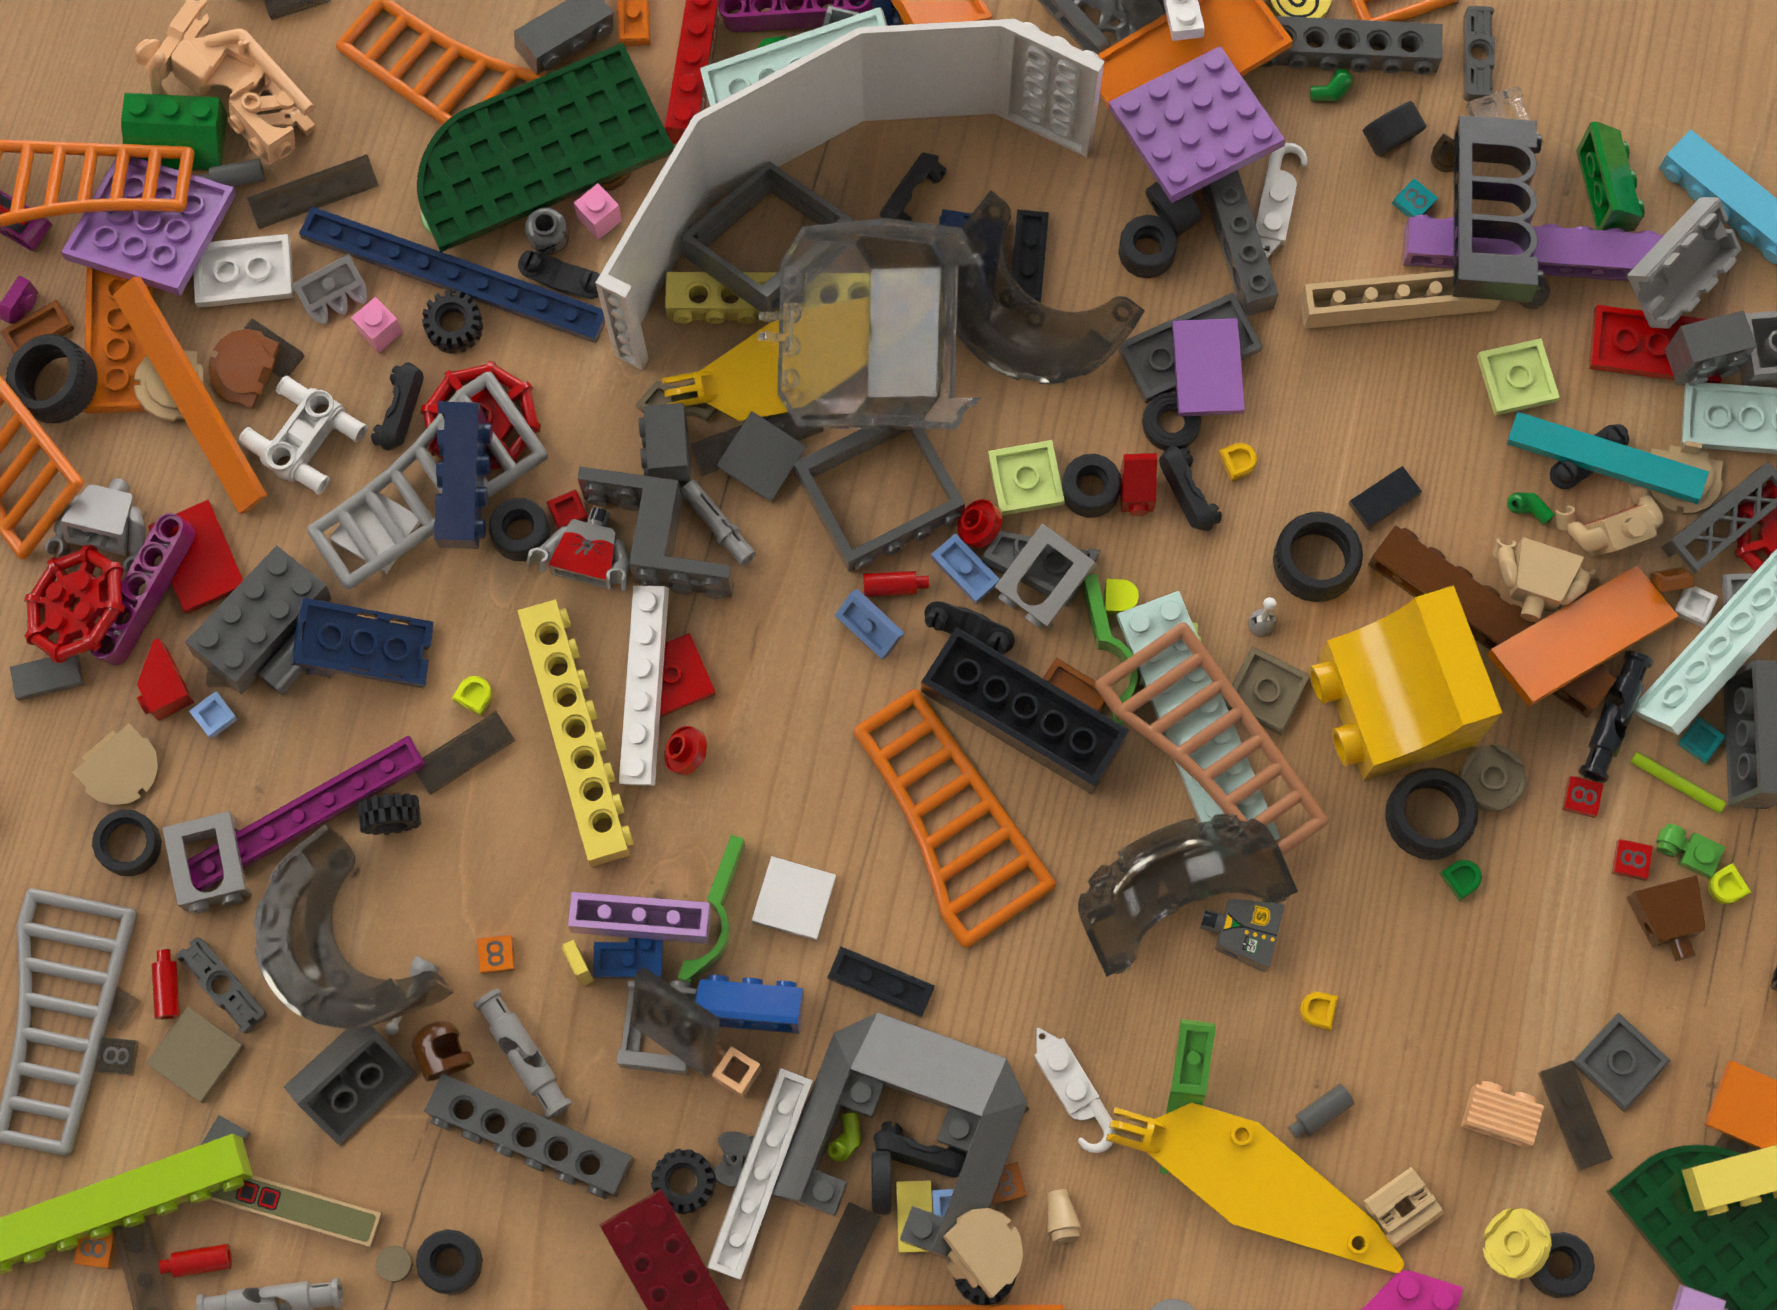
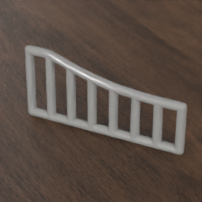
[307,372,548,589]
[0,888,137,1156]

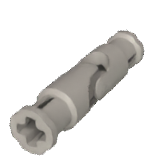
[473,988,573,1120]
[196,1278,343,1310]

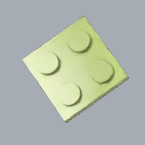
[1477,338,1560,416]
[988,440,1065,516]

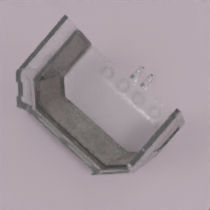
[758,218,984,430]

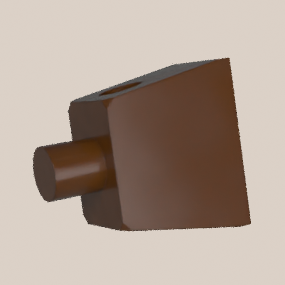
[1627,875,1705,961]

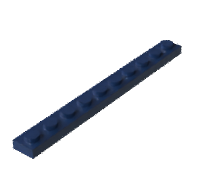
[299,206,605,343]

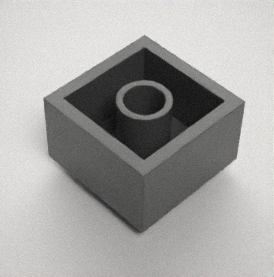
[1665,310,1757,386]
[639,403,692,487]

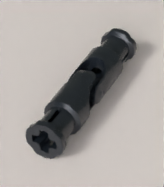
[1578,651,1653,783]

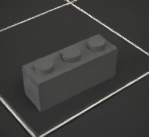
[514,0,614,75]

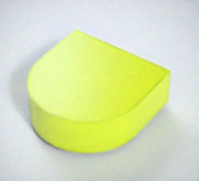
[1105,579,1139,614]
[451,676,492,717]
[1708,863,1751,904]

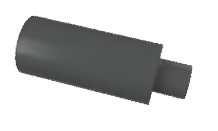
[198,158,265,187]
[1288,1084,1355,1139]

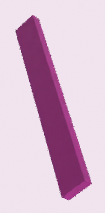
[187,735,427,892]

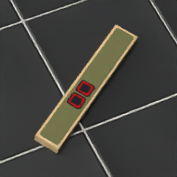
[208,1175,383,1248]

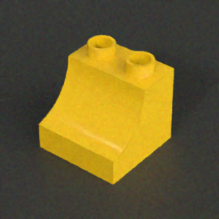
[1309,586,1502,781]

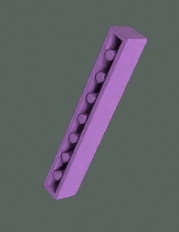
[1403,215,1664,281]

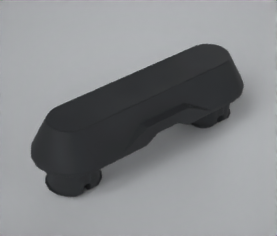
[879,152,946,233]
[518,250,600,299]
[371,362,424,451]
[1550,424,1629,489]
[1159,446,1222,531]
[924,601,1015,654]
[873,1121,967,1178]

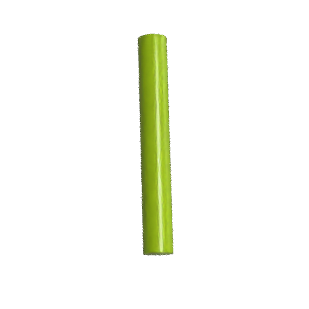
[1630,751,1726,814]

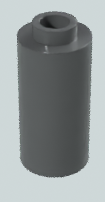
[258,624,307,696]

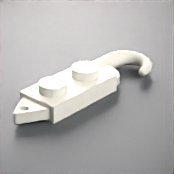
[1256,143,1308,258]
[1034,1028,1116,1153]

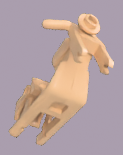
[134,0,315,165]

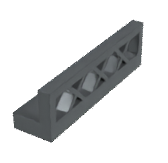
[1661,461,1777,573]

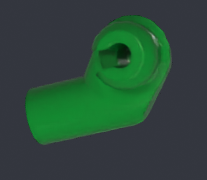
[1507,492,1555,525]

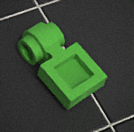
[1656,824,1725,879]

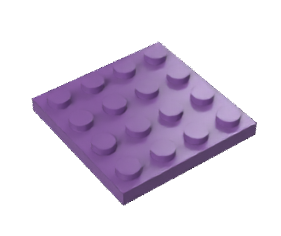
[1109,46,1285,203]
[61,157,236,296]

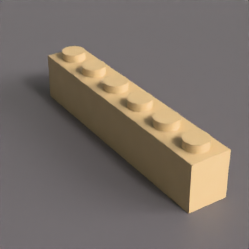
[1300,270,1501,329]

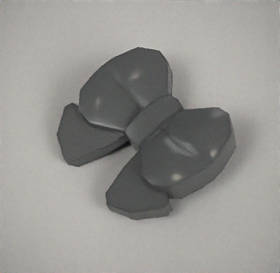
[712,1131,754,1186]

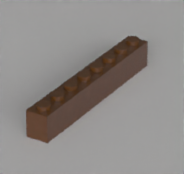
[1368,525,1617,718]

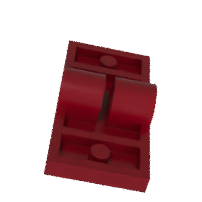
[600,1189,730,1310]

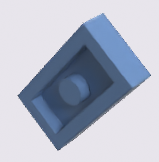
[931,533,1000,605]
[835,589,905,659]

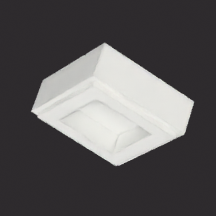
[1674,586,1719,628]

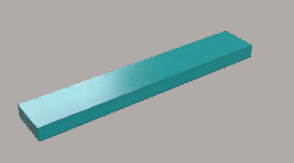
[1507,412,1709,504]

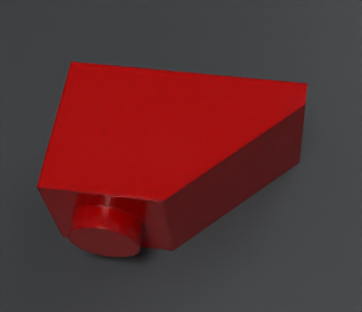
[1120,453,1157,516]
[137,638,195,721]

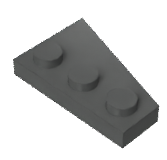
[982,531,1100,607]

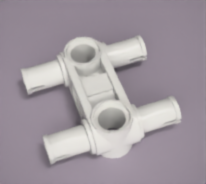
[238,375,368,495]

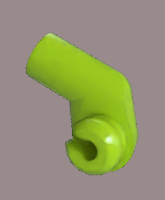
[827,1113,861,1162]

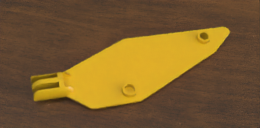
[661,283,947,421]
[1106,1103,1404,1273]

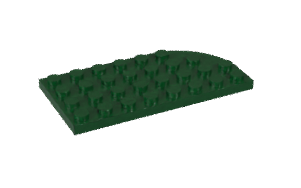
[417,43,674,253]
[1606,1145,1777,1310]

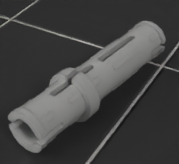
[681,480,757,566]

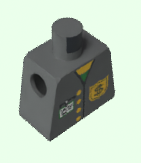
[1200,899,1285,972]

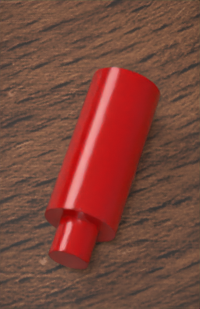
[863,571,929,597]
[151,949,180,1020]
[158,1243,232,1278]

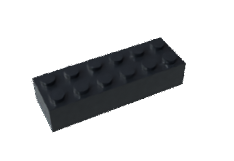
[921,627,1129,795]

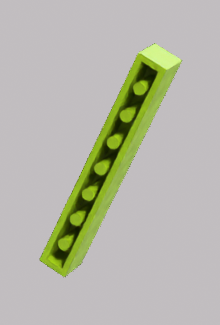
[0,1134,253,1274]

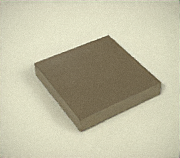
[1224,646,1310,736]
[146,1007,244,1103]

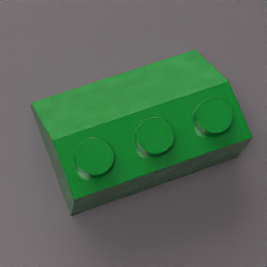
[121,93,228,171]
[1576,121,1645,232]

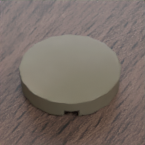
[1459,745,1527,812]

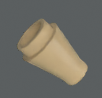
[1047,1189,1082,1244]

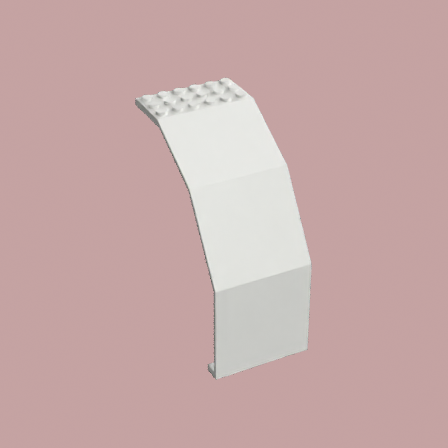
[595,19,1104,371]

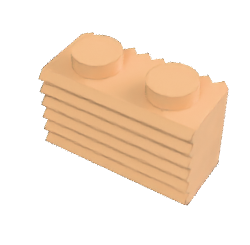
[1461,1081,1544,1148]

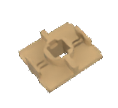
[1363,1167,1444,1248]

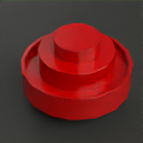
[957,499,1003,548]
[664,726,707,776]

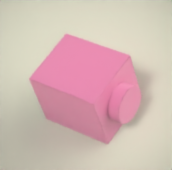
[574,183,622,240]
[351,297,403,353]

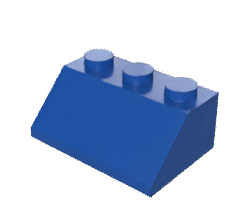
[693,975,804,1034]

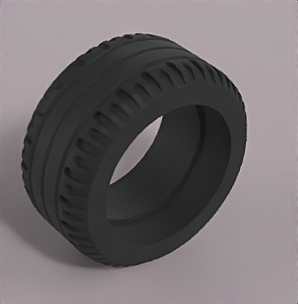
[6,334,98,424]
[1273,511,1363,602]
[1385,768,1478,860]

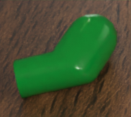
[1310,69,1353,101]

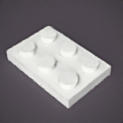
[194,234,294,308]

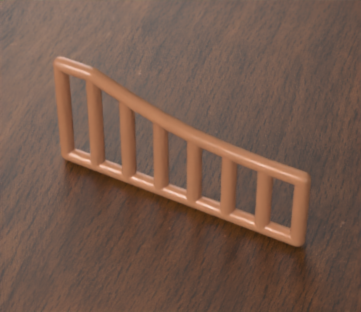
[1095,622,1329,866]

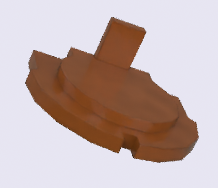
[208,329,281,409]

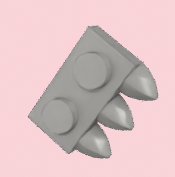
[291,254,367,325]

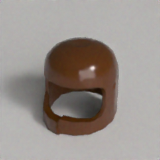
[412,1021,474,1081]

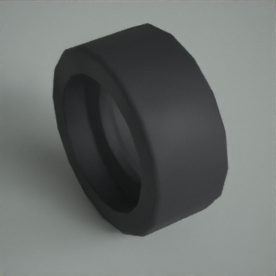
[92,809,162,876]

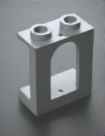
[995,523,1099,629]
[163,811,252,914]
[617,977,697,1075]

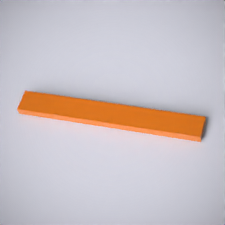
[113,277,268,514]

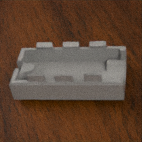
[1627,197,1742,328]

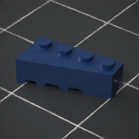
[434,401,493,549]

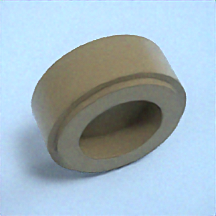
[376,1246,413,1282]

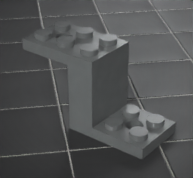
[577,466,734,599]

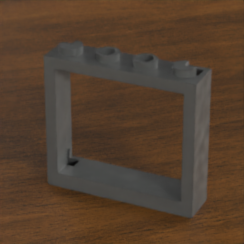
[681,161,855,317]
[793,405,965,572]

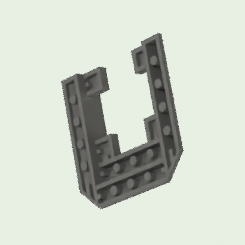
[771,1013,1028,1262]

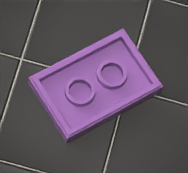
[1172,318,1245,416]

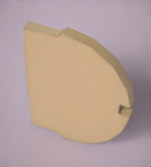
[134,350,203,422]
[1650,441,1723,515]
[72,723,158,805]
[943,1208,1023,1298]

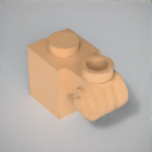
[688,1035,762,1098]

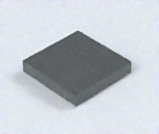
[716,411,807,502]
[1571,1012,1671,1111]

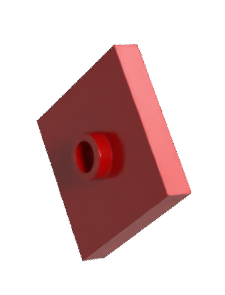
[660,633,716,718]

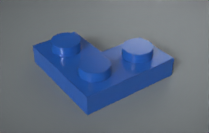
[593,937,664,979]

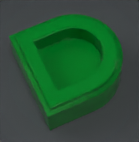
[1439,859,1482,901]

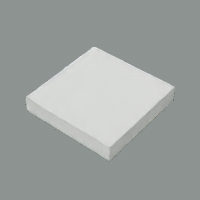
[330,493,421,574]
[752,856,836,941]

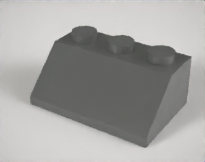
[284,1015,416,1145]

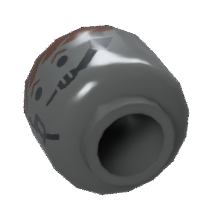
[525,208,569,255]

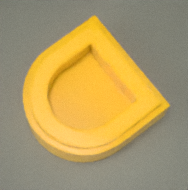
[1218,443,1257,482]
[1299,992,1338,1031]

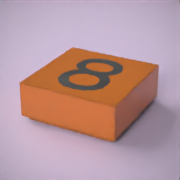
[477,935,515,974]
[73,1233,117,1269]

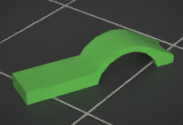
[1082,574,1138,725]
[678,835,746,983]
[1160,1019,1216,1174]

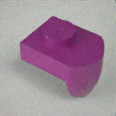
[0,275,39,324]

